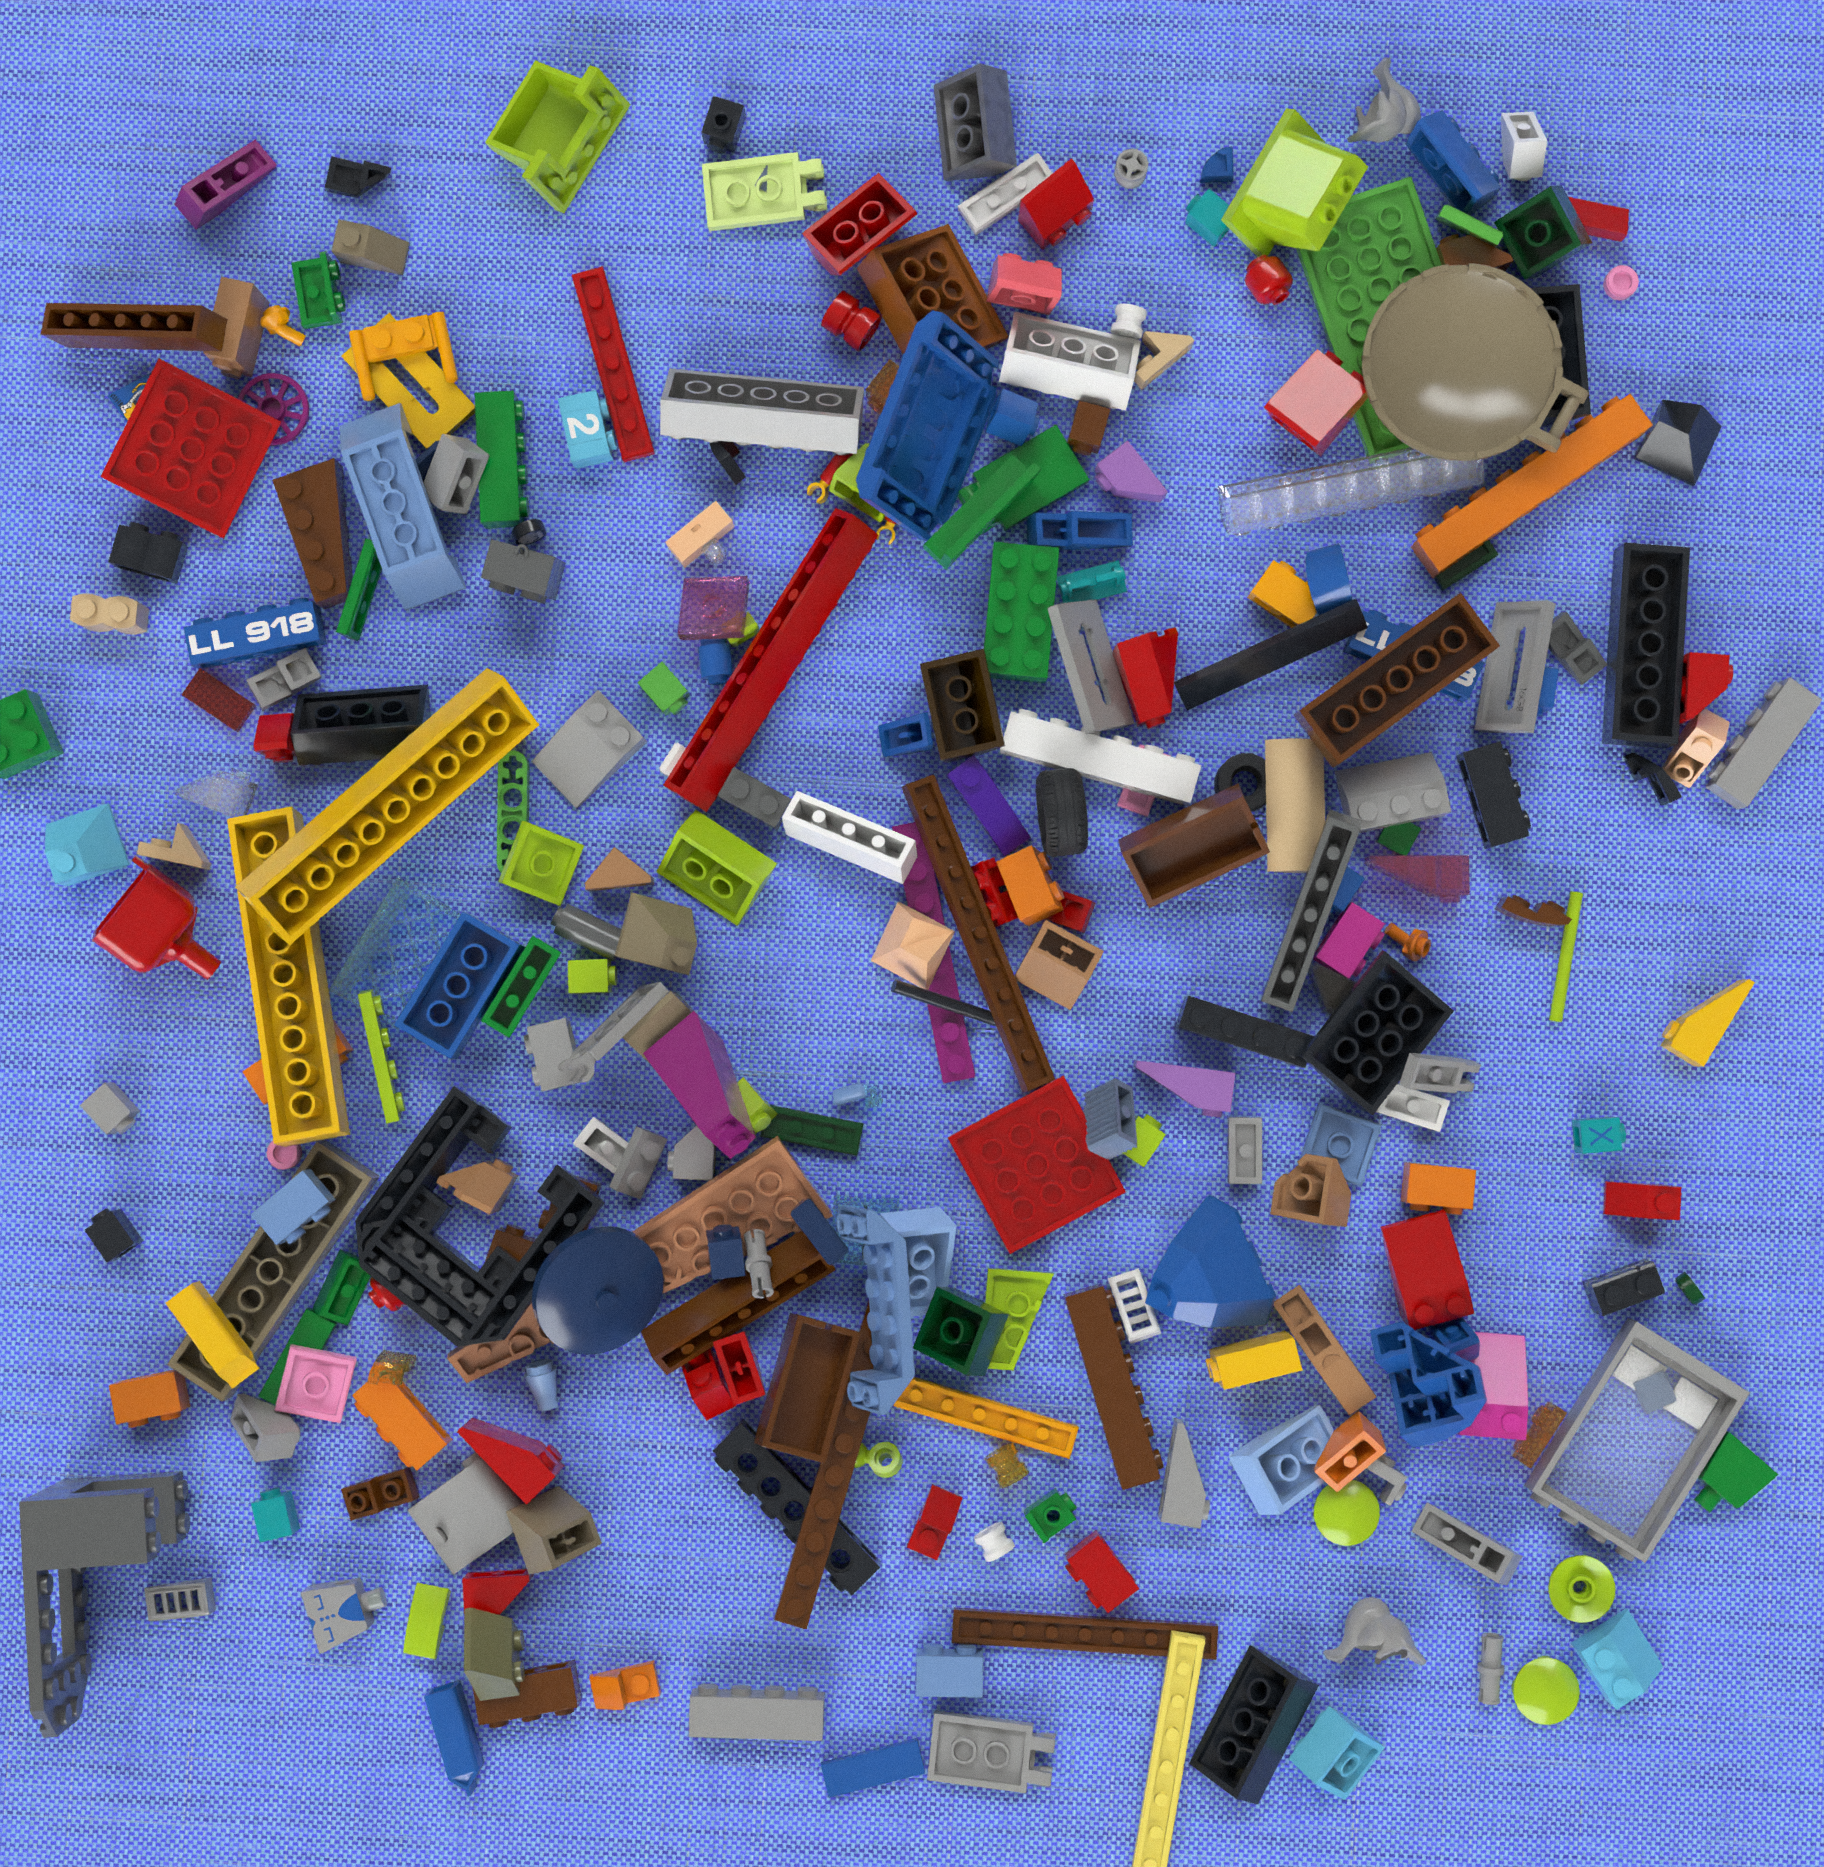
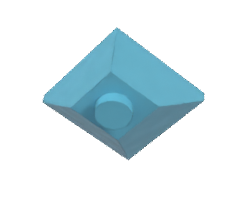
[45,803,130,886]

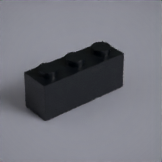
[1456,741,1531,849]

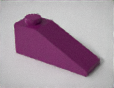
[174,139,277,230]

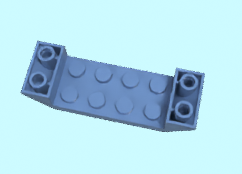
[340,403,466,611]
[836,1205,915,1415]

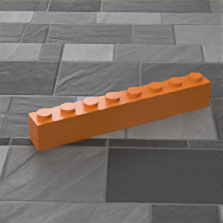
[1411,394,1653,578]

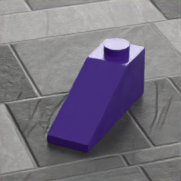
[947,755,1031,857]

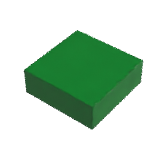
[1376,822,1422,858]

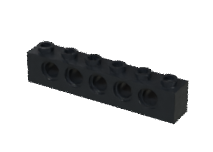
[713,1419,881,1596]

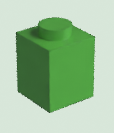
[637,661,690,716]

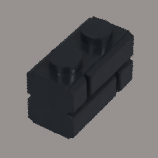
[1582,1259,1665,1316]

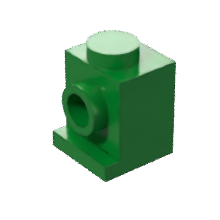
[1023,1488,1077,1543]

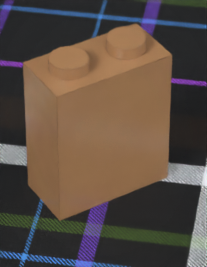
[203,276,270,379]

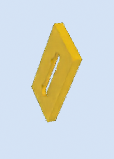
[341,313,475,449]

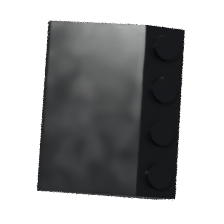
[1300,950,1454,1115]

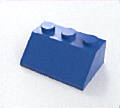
[1405,110,1501,216]

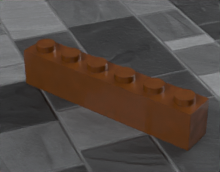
[40,303,228,352]
[641,1230,836,1375]
[1063,1283,1164,1490]

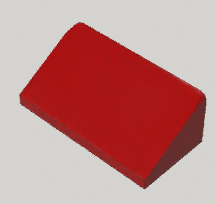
[1568,197,1629,242]

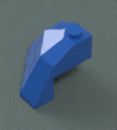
[1145,1195,1276,1328]
[1370,1322,1487,1448]

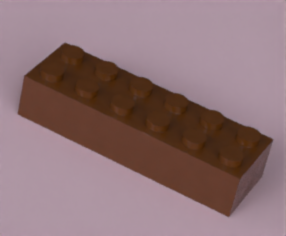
[1294,592,1500,768]

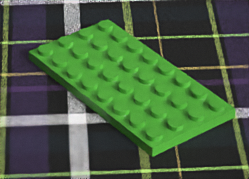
[1296,176,1442,464]

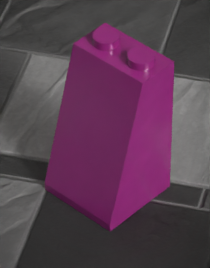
[643,1011,756,1159]

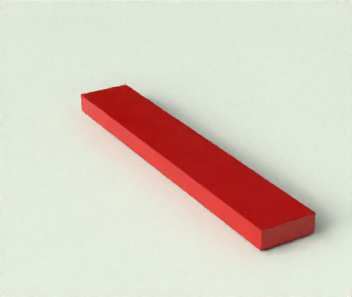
[572,266,655,463]

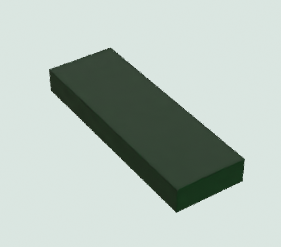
[760,1105,864,1156]

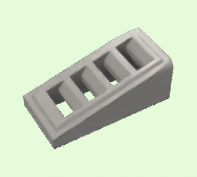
[144,1577,216,1621]

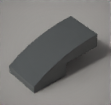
[1548,612,1608,685]

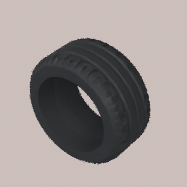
[1036,768,1088,857]

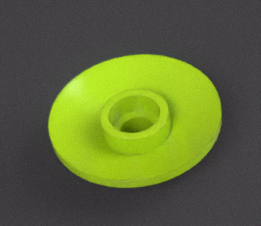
[1548,1555,1615,1623]

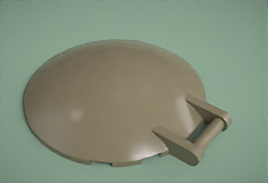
[1362,263,1589,461]

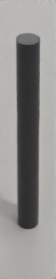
[891,979,996,1026]

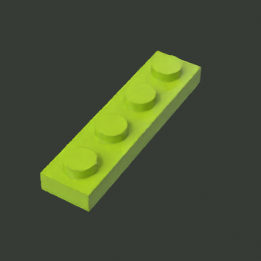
[358,989,406,1123]

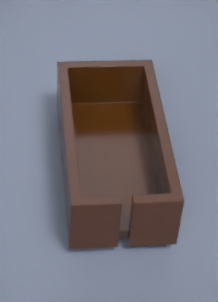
[1118,784,1270,908]
[754,1313,861,1463]

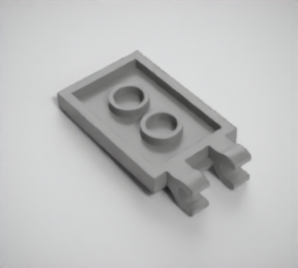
[558,982,669,1084]
[927,1710,1056,1793]

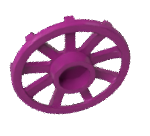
[238,373,309,446]

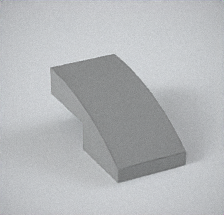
[246,648,321,711]

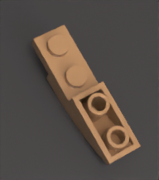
[1274,1285,1377,1415]

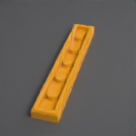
[893,1376,1079,1459]

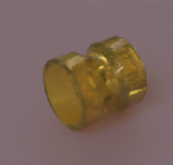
[985,1442,1029,1488]

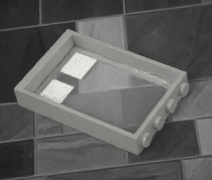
[1524,1318,1750,1563]

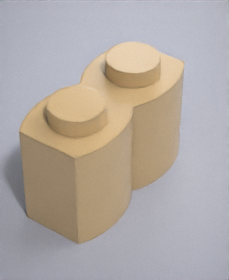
[70,593,149,635]

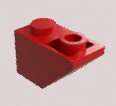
[254,713,296,763]
[681,1347,736,1421]

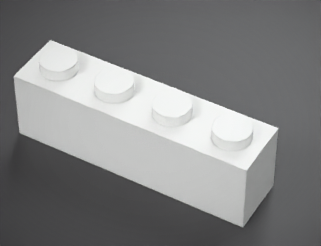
[782,791,917,884]

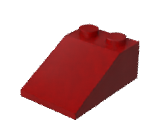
[1380,1209,1474,1330]
[457,1418,565,1505]

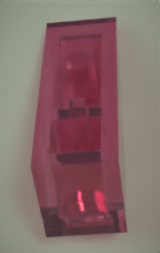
[1364,855,1470,903]

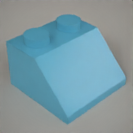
[1571,1608,1663,1710]
[1288,1706,1385,1800]

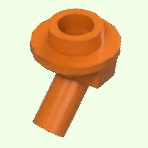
[1384,923,1431,962]

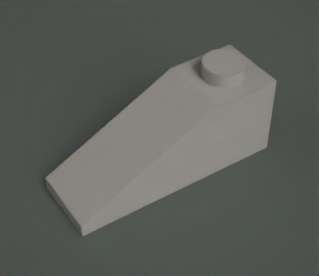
[1158,1418,1210,1529]
[1411,1502,1523,1585]

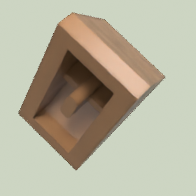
[585,847,654,892]

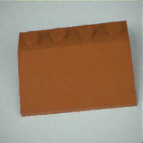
[857,224,1009,354]

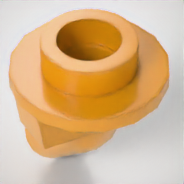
[260,305,306,347]

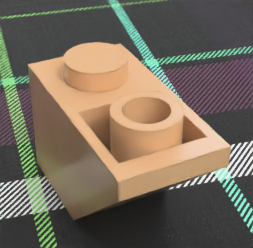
[1662,708,1730,788]

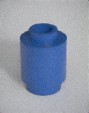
[698,636,733,685]

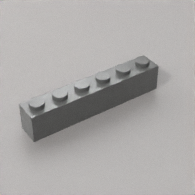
[1261,809,1362,1012]

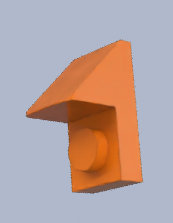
[589,1660,661,1710]

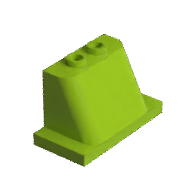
[485,60,631,214]
[1221,108,1368,257]

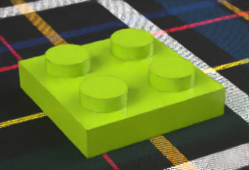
[498,821,584,906]

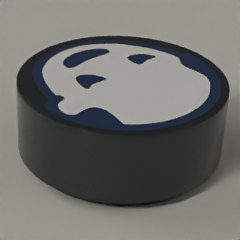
[512,519,546,545]

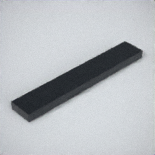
[1174,599,1368,710]

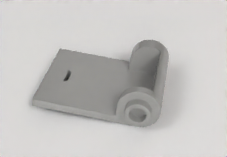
[407,1452,523,1575]

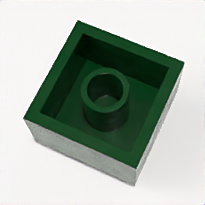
[1494,185,1592,280]
[913,1286,1009,1376]

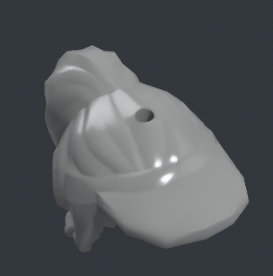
[1347,57,1421,143]
[1323,1597,1426,1666]

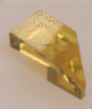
[367,1350,416,1385]

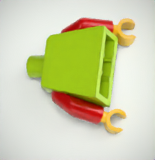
[807,443,898,545]

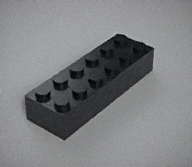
[1602,543,1690,748]

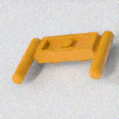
[349,312,458,402]

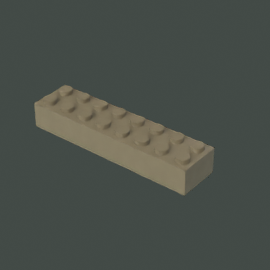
[167,1140,380,1402]

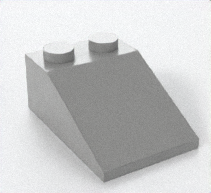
[531,690,647,809]

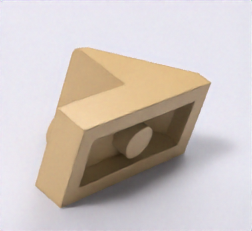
[1134,331,1194,390]
[137,823,211,870]

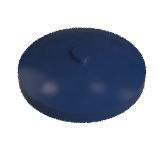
[532,1226,664,1355]

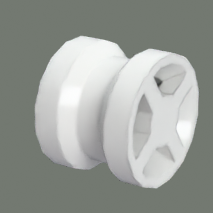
[1110,304,1147,340]
[974,1522,1015,1562]

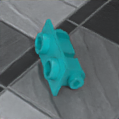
[1057,560,1127,603]

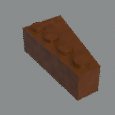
[272,458,353,609]

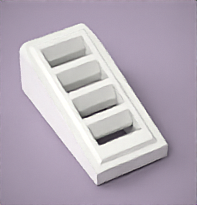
[1108,1268,1161,1344]

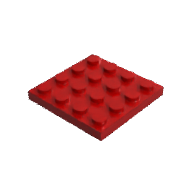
[100,358,281,539]
[947,1075,1126,1254]

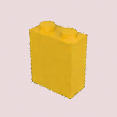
[1205,1330,1302,1390]

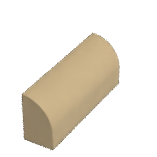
[1265,738,1325,873]

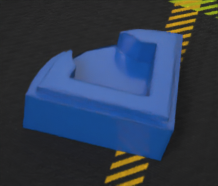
[1200,146,1234,183]

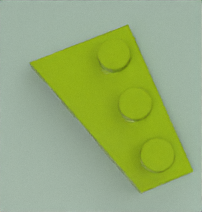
[985,1268,1054,1371]

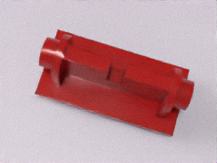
[971,857,1018,928]

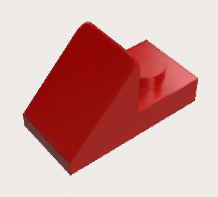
[907,1484,963,1560]

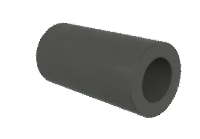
[551,904,621,961]

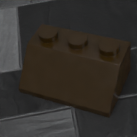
[920,649,1005,763]

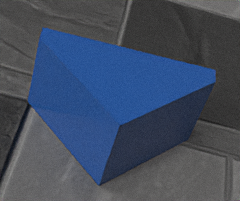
[878,712,933,758]

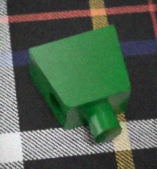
[1694,1431,1778,1513]

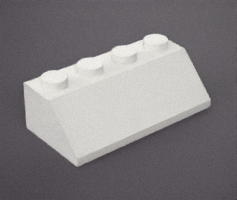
[999,312,1141,411]

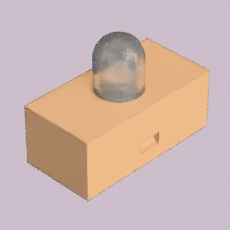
[665,501,735,568]

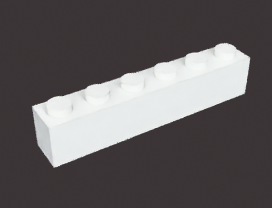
[1000,709,1201,807]

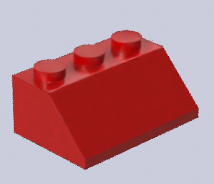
[802,173,917,276]

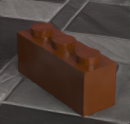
[472,1660,582,1728]

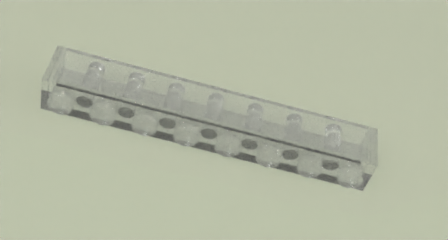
[1217,448,1484,536]

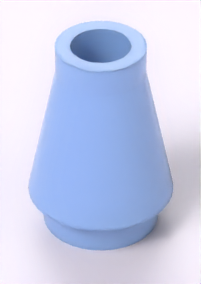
[524,1359,558,1411]

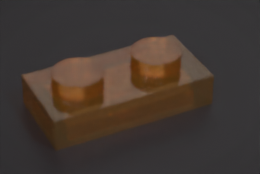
[1512,1401,1567,1469]

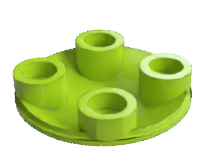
[1313,1480,1380,1546]
[1511,1655,1580,1725]

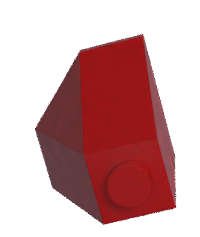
[1112,627,1178,729]

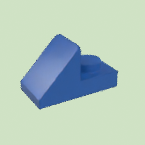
[1428,1317,1480,1361]

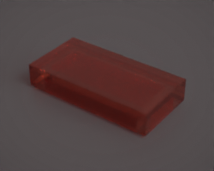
[182,668,256,732]

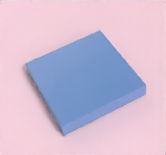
[1298,1103,1382,1187]

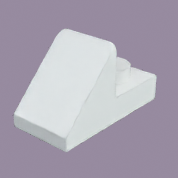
[573,1117,629,1174]

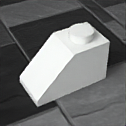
[1501,112,1547,181]

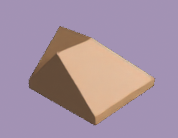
[871,902,955,990]

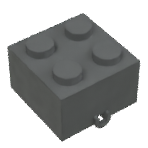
[481,539,566,604]

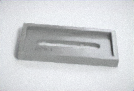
[1047,600,1134,734]
[1474,600,1556,733]

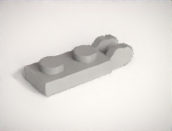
[1399,1053,1481,1093]

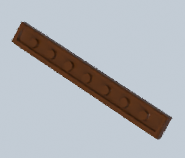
[952,1607,1218,1660]

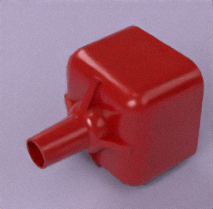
[92,855,221,980]

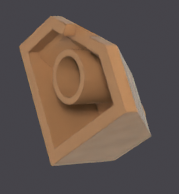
[1270,1154,1351,1227]
[436,1158,518,1215]

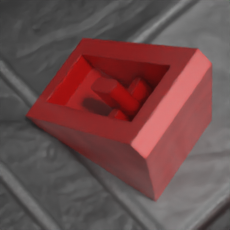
[713,1331,766,1406]

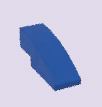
[1027,511,1133,550]

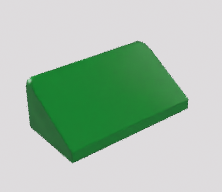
[313,1249,371,1326]

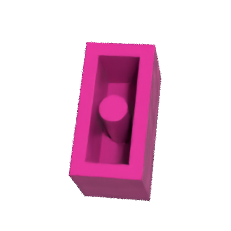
[1313,902,1385,980]

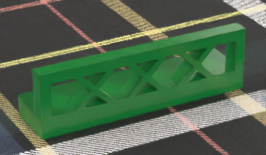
[922,455,1041,570]

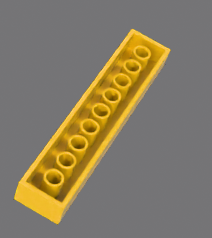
[235,668,539,945]
[227,806,350,1147]

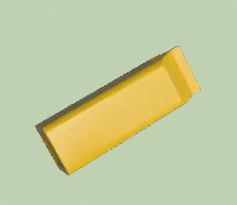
[165,1281,260,1389]

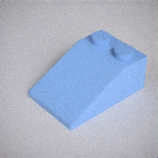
[880,1207,957,1317]
[1229,1404,1334,1515]

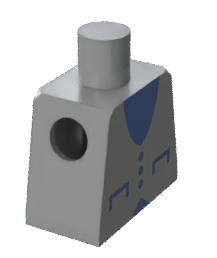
[301,1578,387,1654]

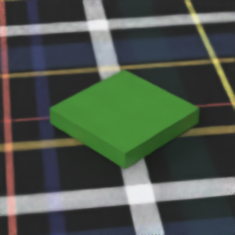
[1435,204,1504,247]

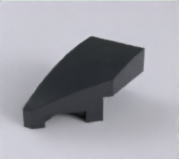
[325,156,391,198]
[709,441,746,485]
[1623,753,1682,806]

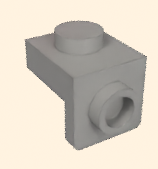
[1366,1454,1407,1506]

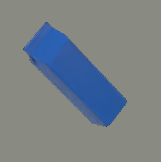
[424,1680,484,1796]

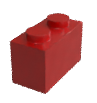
[1065,1530,1139,1613]

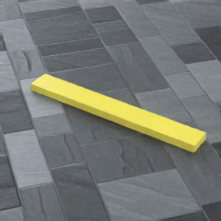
[1132,1630,1205,1867]

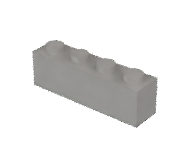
[1706,677,1822,810]
[689,1684,825,1741]

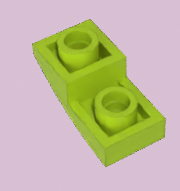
[403,1583,451,1660]

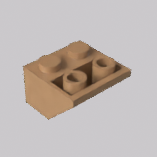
[1015,920,1104,1010]

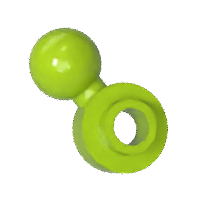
[854,1442,903,1478]

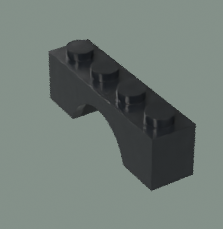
[1175,996,1315,1068]

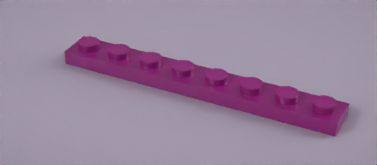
[892,822,975,1084]

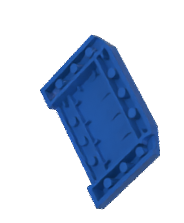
[856,310,999,541]

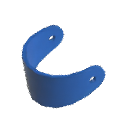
[1305,543,1352,615]

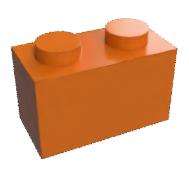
[996,845,1064,926]
[1401,1162,1476,1215]
[109,1370,191,1428]

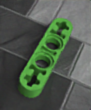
[497,750,530,873]

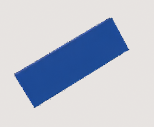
[821,1738,925,1798]

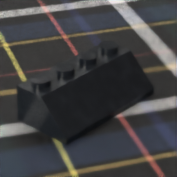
[1531,284,1591,426]
[290,685,431,765]
[1189,1645,1319,1804]

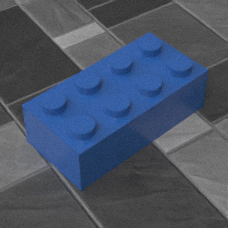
[394,911,525,1059]

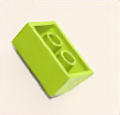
[656,809,777,926]

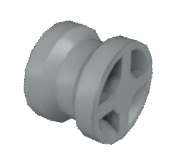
[1114,149,1148,189]

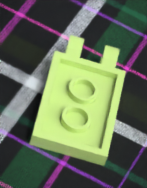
[702,152,828,231]

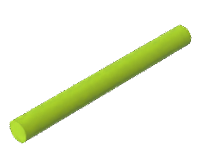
[1549,891,1583,1022]

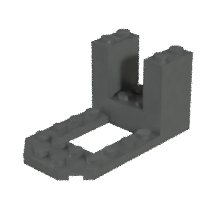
[19,1471,190,1738]

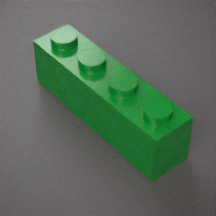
[474,390,529,529]

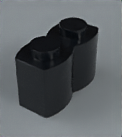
[108,522,188,584]

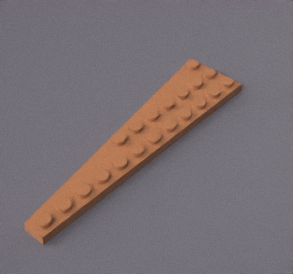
[447,1136,833,1383]

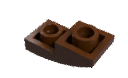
[1495,895,1572,926]
[341,1467,420,1521]

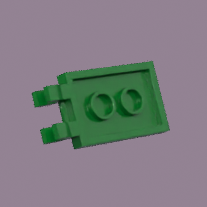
[958,425,1090,535]

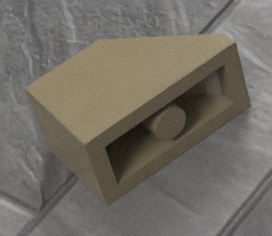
[332,219,410,275]

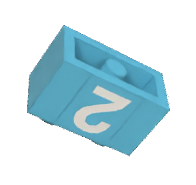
[558,390,617,469]

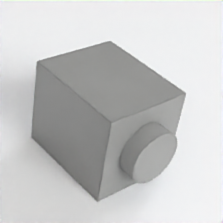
[80,1082,140,1134]

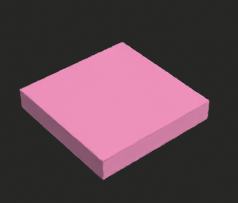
[275,1344,357,1423]

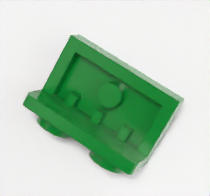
[291,251,346,329]

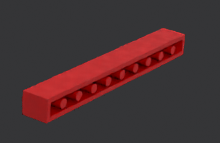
[663,508,879,812]

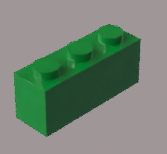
[481,935,561,1038]

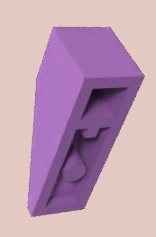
[1133,1060,1235,1118]

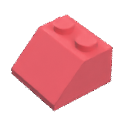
[986,253,1062,315]

